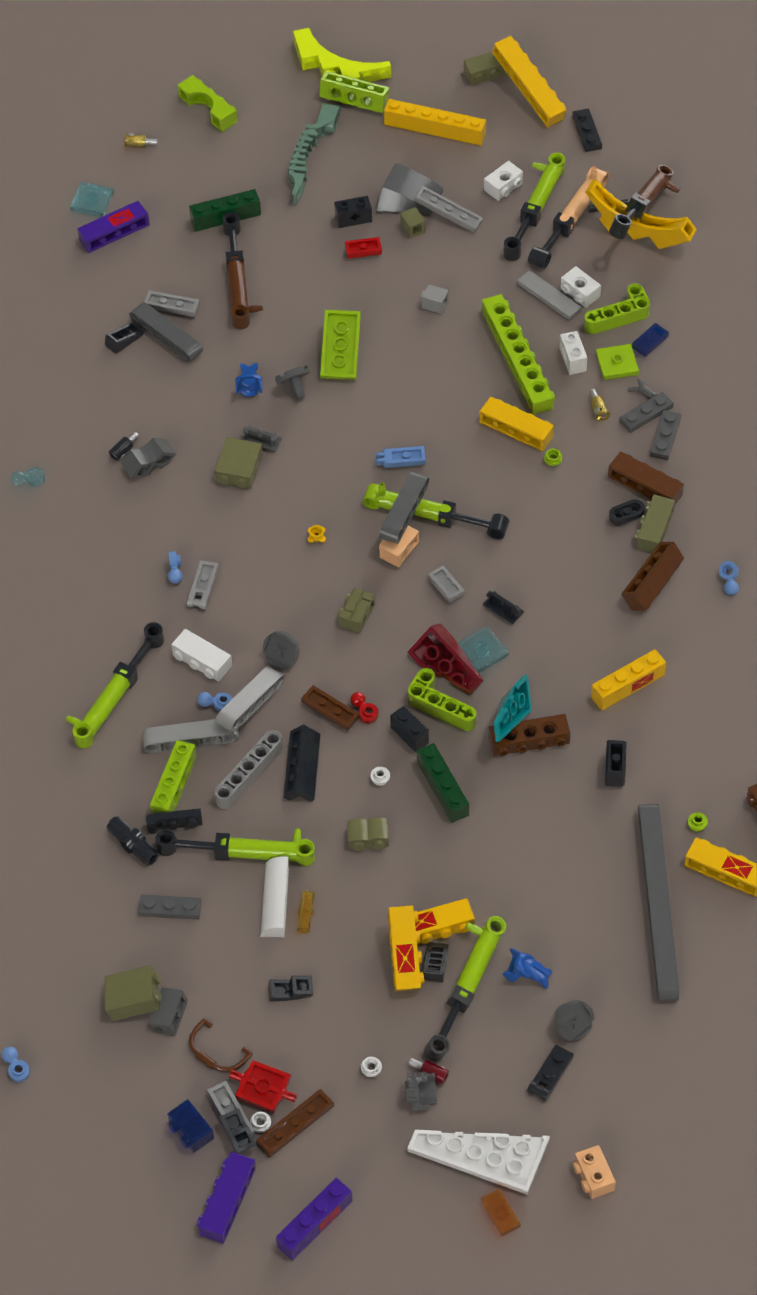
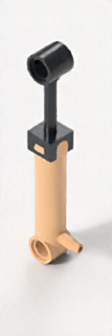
[528,166,609,269]

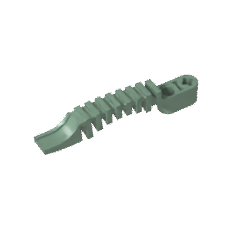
[288,103,341,205]

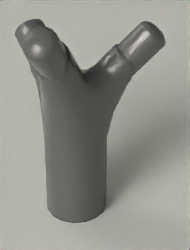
[628,378,657,398]

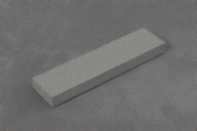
[414,186,483,233]
[517,270,582,321]

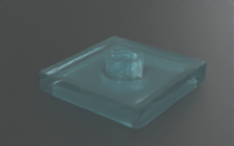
[70,182,114,217]
[458,626,509,673]

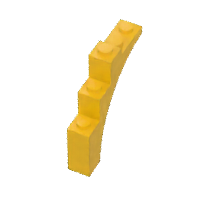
[585,179,697,249]

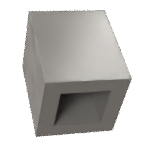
[420,285,448,314]

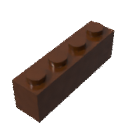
[608,451,684,504]
[621,541,684,611]

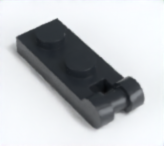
[146,808,203,834]
[527,1044,574,1102]

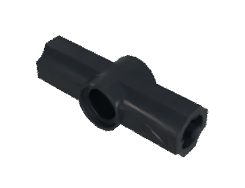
[106,816,159,866]

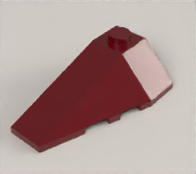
[407,623,484,694]

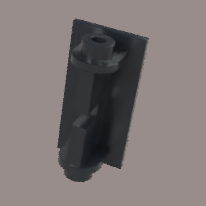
[483,590,524,624]

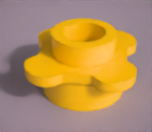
[307,525,326,543]

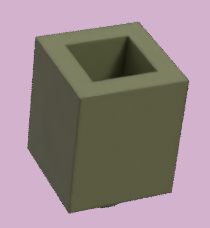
[400,207,425,238]

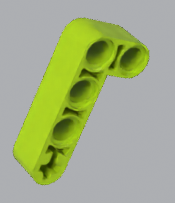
[584,283,650,334]
[408,668,477,731]

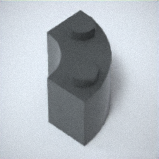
[121,438,177,478]

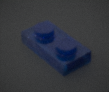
[632,323,669,357]

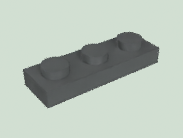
[619,392,674,433]
[650,410,681,460]
[139,895,202,919]

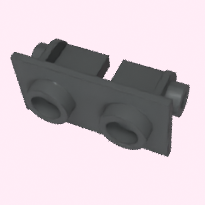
[242,426,282,452]

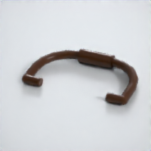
[189,1018,253,1072]

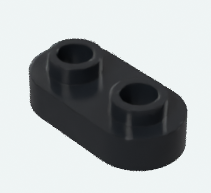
[609,499,645,525]

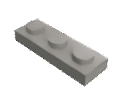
[144,290,200,317]
[207,1081,255,1136]

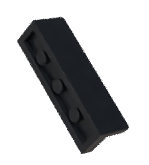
[284,724,320,801]

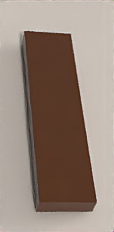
[256,1089,334,1158]

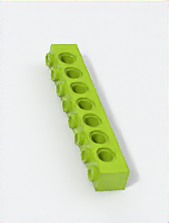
[482,294,556,415]

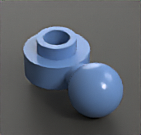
[168,551,183,584]
[719,561,739,596]
[197,692,232,712]
[1,1046,30,1083]

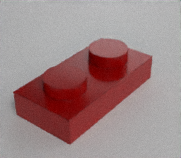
[345,237,382,259]

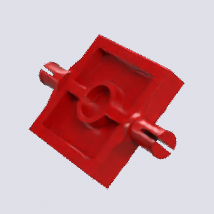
[229,1060,298,1113]

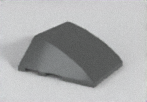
[376,163,443,215]

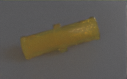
[297,891,315,933]

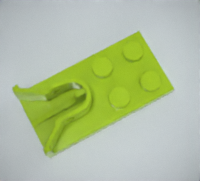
[320,310,361,380]

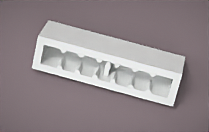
[260,857,289,938]

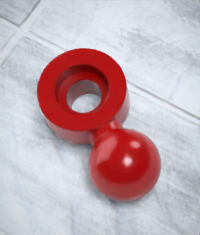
[350,692,378,724]

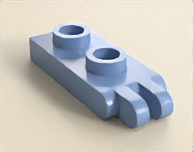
[375,446,426,468]

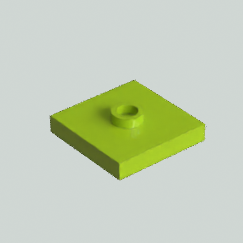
[596,344,639,380]

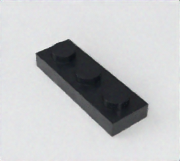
[572,108,602,152]

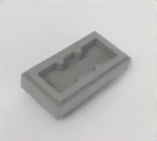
[428,566,465,603]

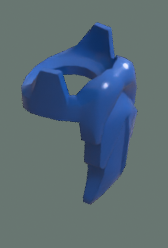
[235,363,263,397]
[502,948,552,989]

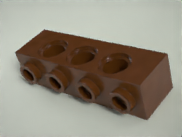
[488,714,570,756]

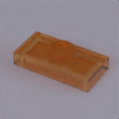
[481,1188,521,1236]

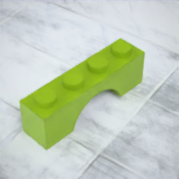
[177,75,237,132]

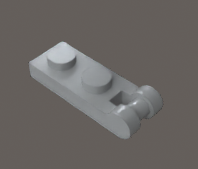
[187,560,219,610]

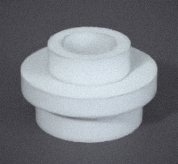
[370,767,390,786]
[361,1057,382,1077]
[250,1112,271,1133]

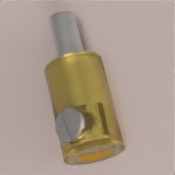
[124,133,158,148]
[589,389,610,421]

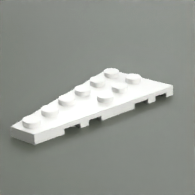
[407,1130,550,1195]

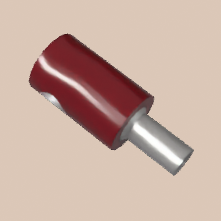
[409,1058,449,1085]

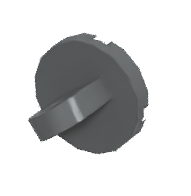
[275,365,310,400]
[263,631,299,669]
[555,1000,594,1041]

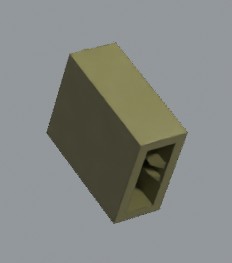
[215,437,263,489]
[105,965,161,1021]

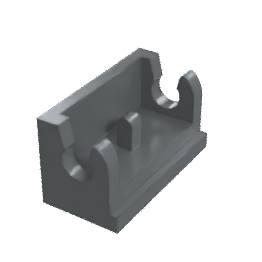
[149,987,188,1036]

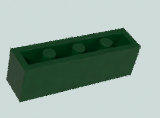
[189,189,261,232]
[417,743,469,823]

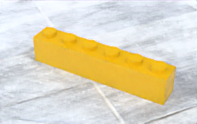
[492,36,566,128]
[384,99,486,146]

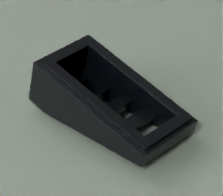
[105,322,144,354]
[423,942,449,982]

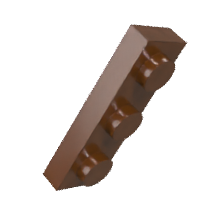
[301,685,359,731]

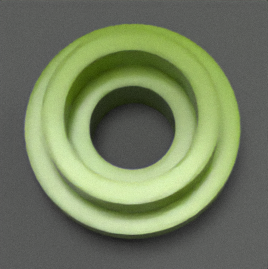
[544,448,562,466]
[688,812,708,832]

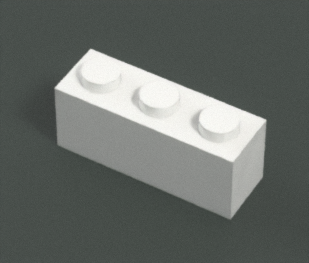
[171,629,232,682]

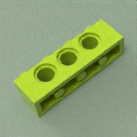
[319,71,390,113]
[150,740,197,814]

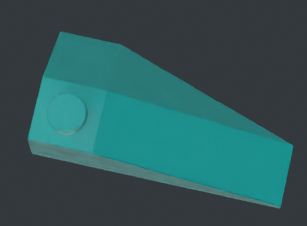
[494,675,532,742]

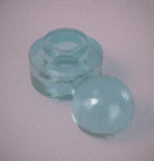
[11,467,45,486]

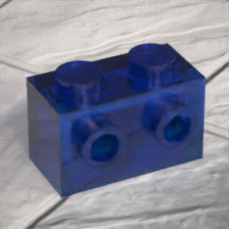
[167,1099,214,1153]

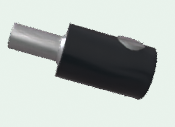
[109,432,139,461]

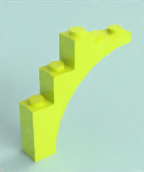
[293,28,391,82]

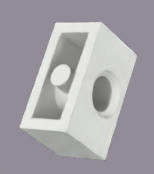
[484,161,523,201]
[561,266,601,308]
[559,331,587,375]

